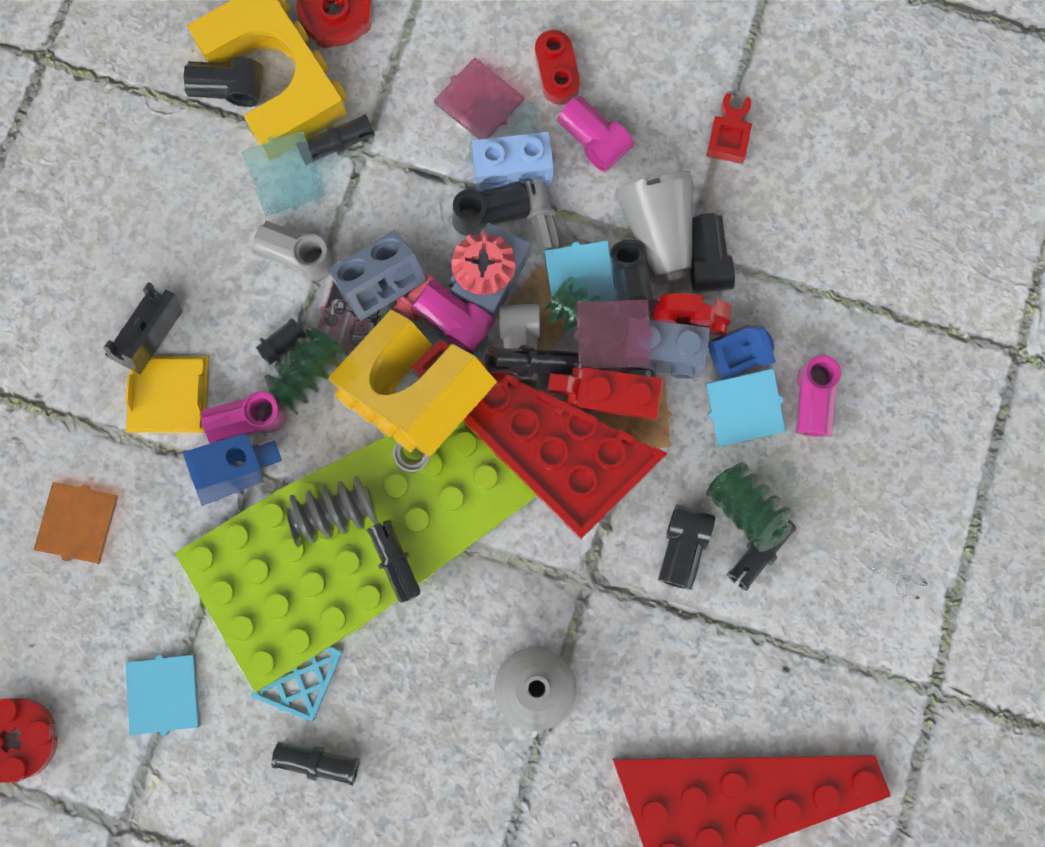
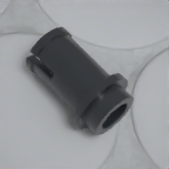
[255,318,307,366]

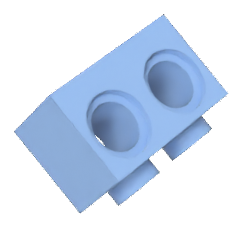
[472,132,554,192]

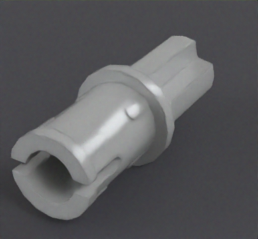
[523,179,561,255]

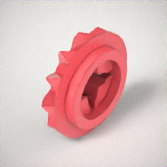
[451,231,515,295]

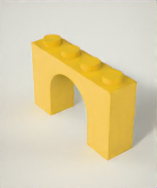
[186,0,348,161]
[327,309,497,458]

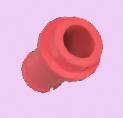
[394,273,438,322]

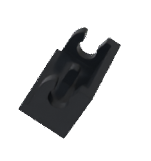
[103,282,183,374]

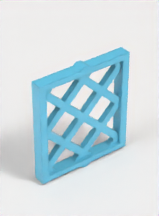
[251,647,342,722]

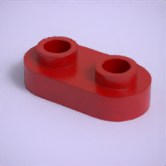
[535,30,580,105]

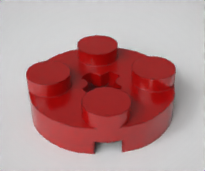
[296,0,373,48]
[651,293,732,336]
[0,698,57,783]

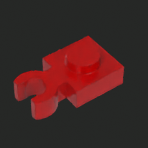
[706,93,752,164]

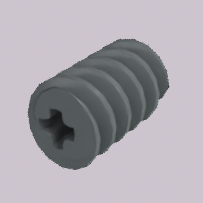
[287,476,378,548]

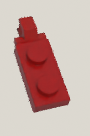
[548,367,664,421]

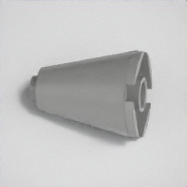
[616,171,693,283]
[494,648,576,731]

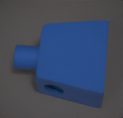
[182,434,282,506]

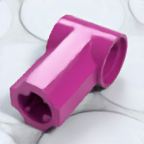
[557,95,634,172]
[411,279,495,355]
[796,355,841,437]
[201,392,287,444]

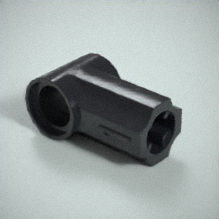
[183,57,263,107]
[452,181,530,236]
[690,213,735,293]
[610,239,655,319]
[657,504,715,590]

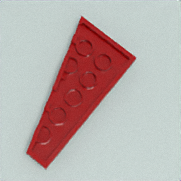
[411,340,668,541]
[612,755,891,847]

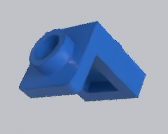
[708,325,776,379]

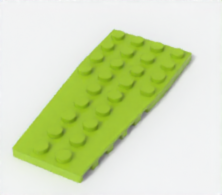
[175,422,537,693]

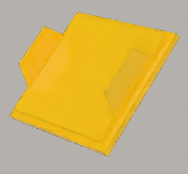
[126,356,209,433]

